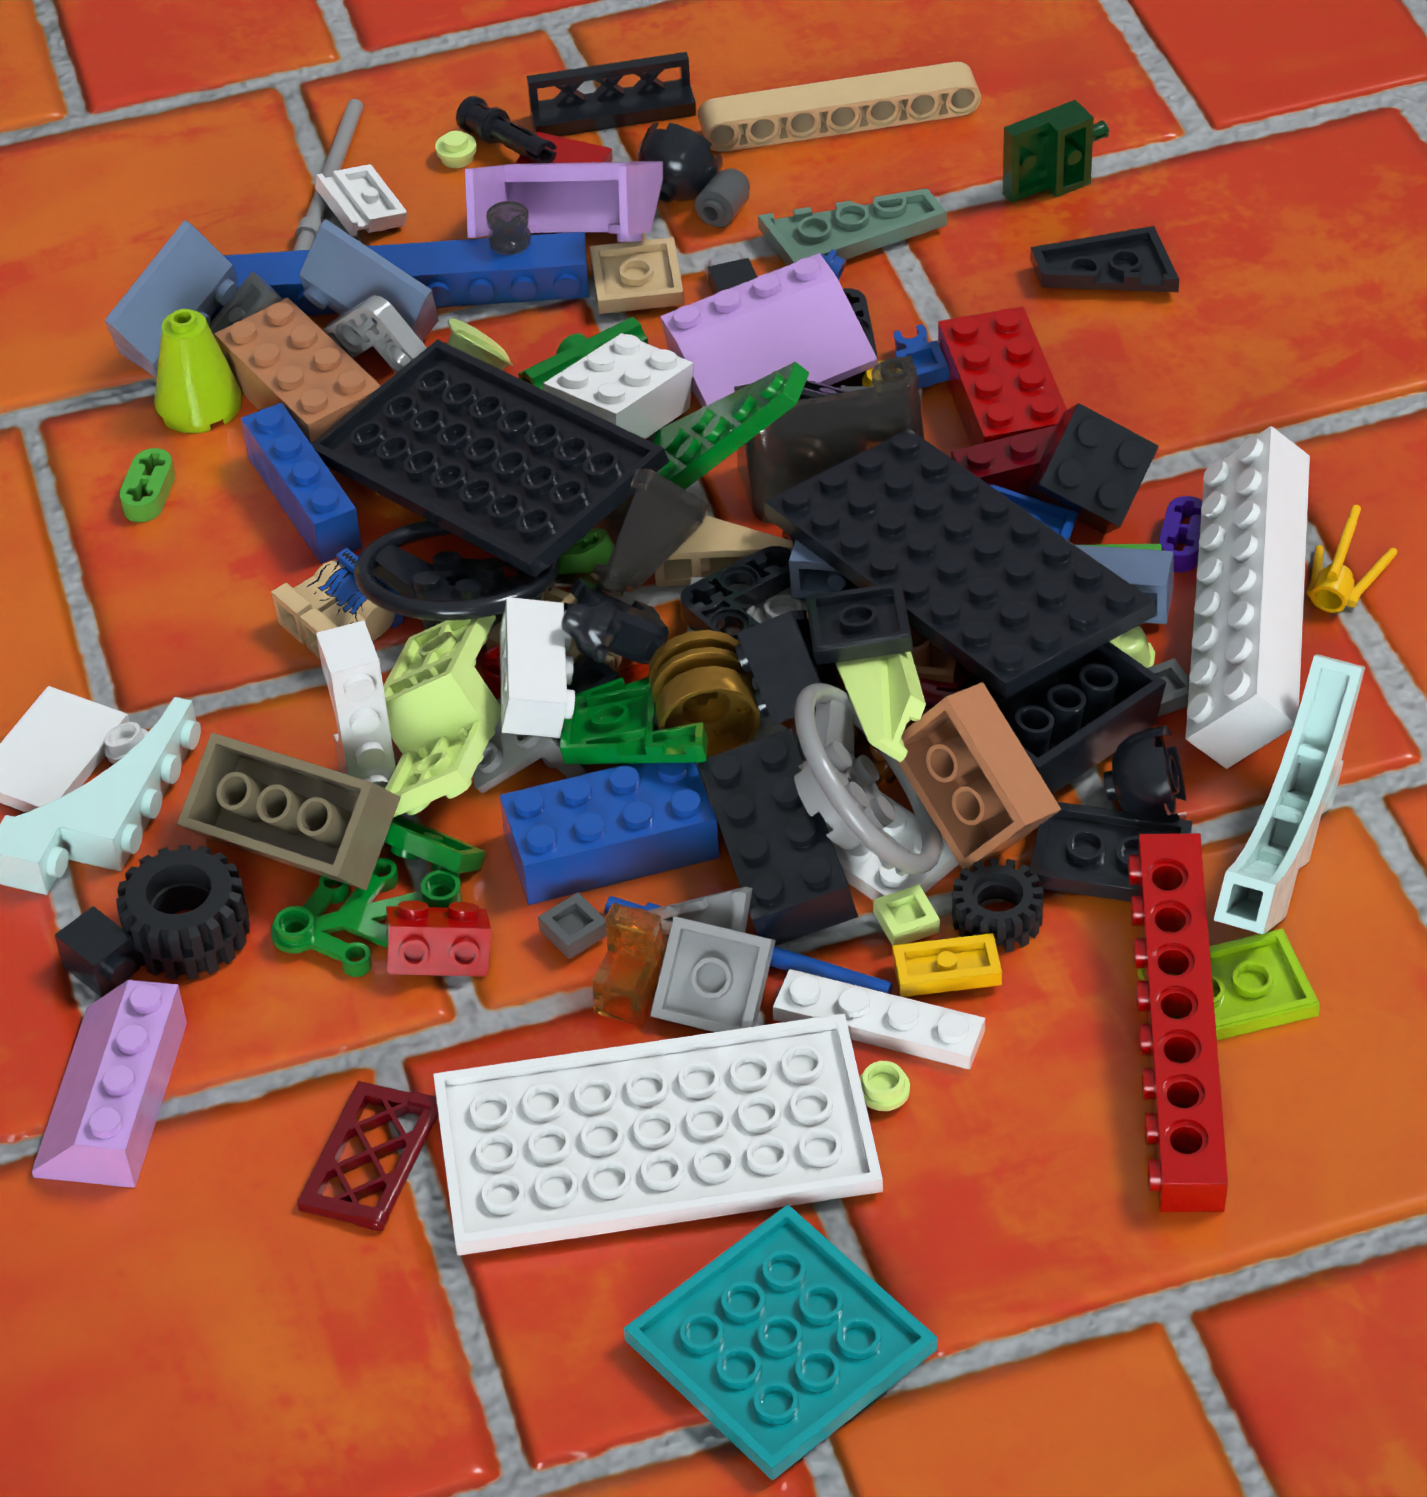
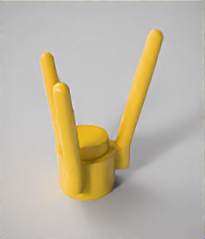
[1306,505,1398,613]

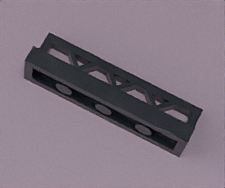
[526,52,696,136]

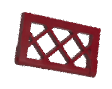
[297,1081,439,1231]

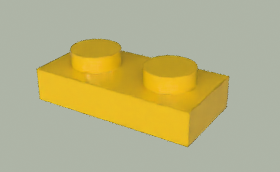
[892,933,1002,997]

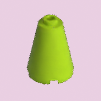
[154,309,242,433]

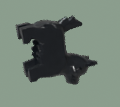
[561,578,669,665]

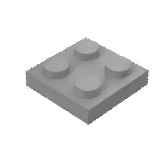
[650,916,776,1032]

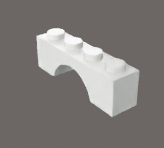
[316,620,396,789]

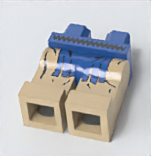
[271,548,404,659]

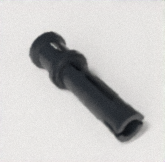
[456,96,557,163]

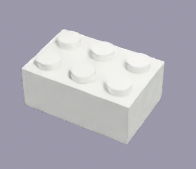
[543,333,694,439]

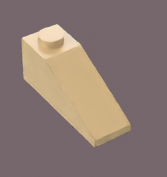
[653,513,793,587]

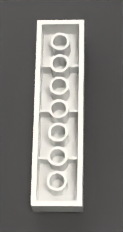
[1185,426,1310,769]

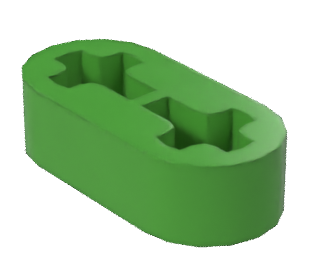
[119,448,175,522]
[559,529,617,574]

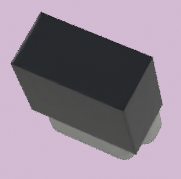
[704,252,757,295]

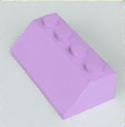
[32,980,187,1188]

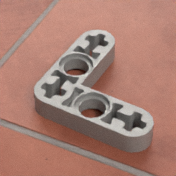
[323,295,427,373]

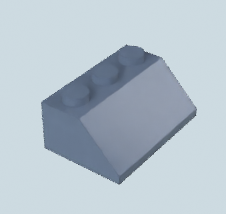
[299,219,439,357]
[104,220,238,378]

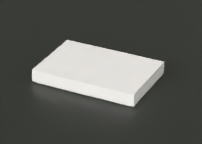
[0,686,130,813]

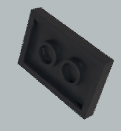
[1030,802,1193,902]

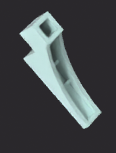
[0,697,201,895]

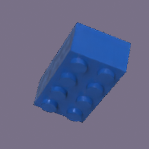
[499,763,719,905]

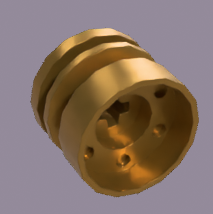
[649,630,760,758]

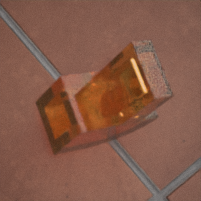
[592,903,669,1027]

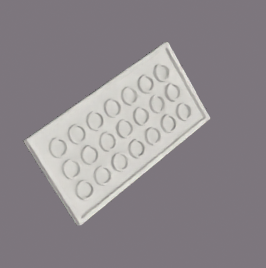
[433,1013,883,1256]

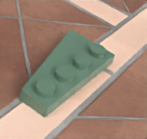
[758,188,947,266]

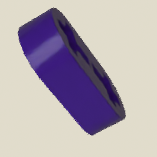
[1159,496,1202,572]

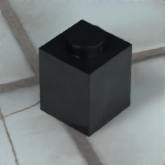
[55,906,140,998]

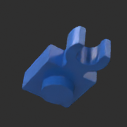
[894,324,949,389]

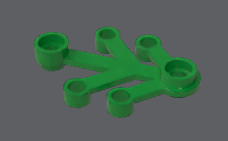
[270,858,462,977]

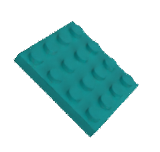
[624,1204,938,1481]

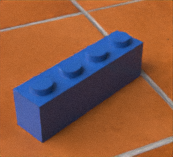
[241,402,362,564]

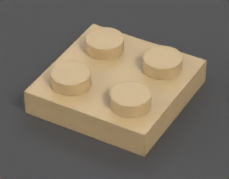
[590,237,684,314]

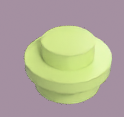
[435,131,477,168]
[860,1061,910,1111]

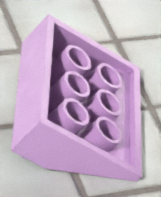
[660,253,879,407]

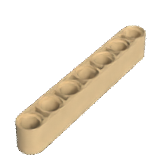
[697,62,982,152]

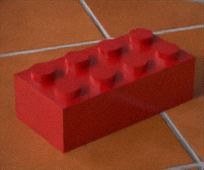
[938,306,1067,446]

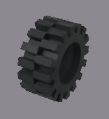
[952,858,1044,952]

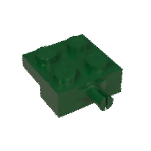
[1002,100,1109,203]

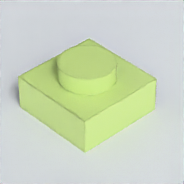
[873,884,940,945]

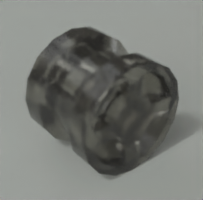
[486,201,531,255]

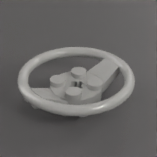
[794,683,942,876]

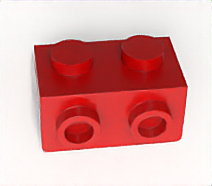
[385,900,491,976]

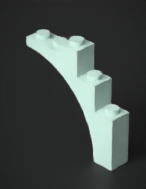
[1214,654,1365,934]

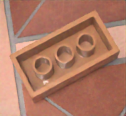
[214,297,381,444]

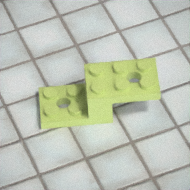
[383,615,501,818]

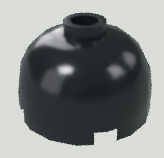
[638,123,723,202]
[1104,725,1187,820]

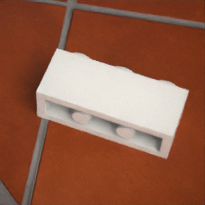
[499,597,575,738]

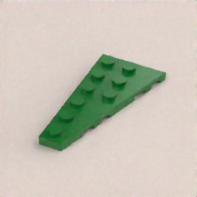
[619,361,809,530]

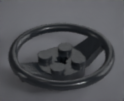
[354,520,561,629]

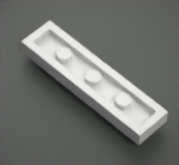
[773,969,985,1070]

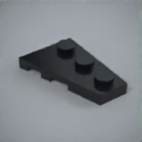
[1030,226,1179,293]

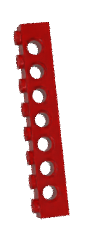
[1128,833,1228,1212]

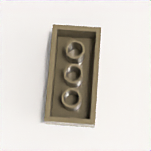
[177,732,401,890]

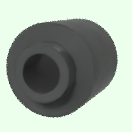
[695,168,750,227]

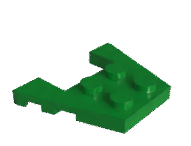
[560,677,707,764]

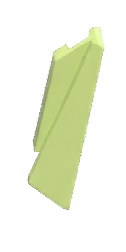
[835,651,926,763]

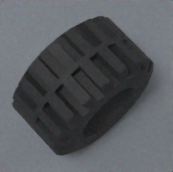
[116,845,250,980]

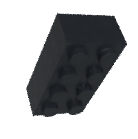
[992,642,1166,795]
[698,728,858,946]

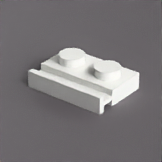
[315,164,407,236]

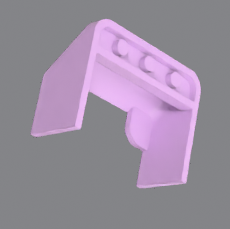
[465,161,663,242]

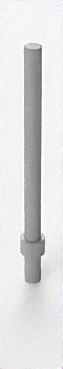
[293,99,364,251]

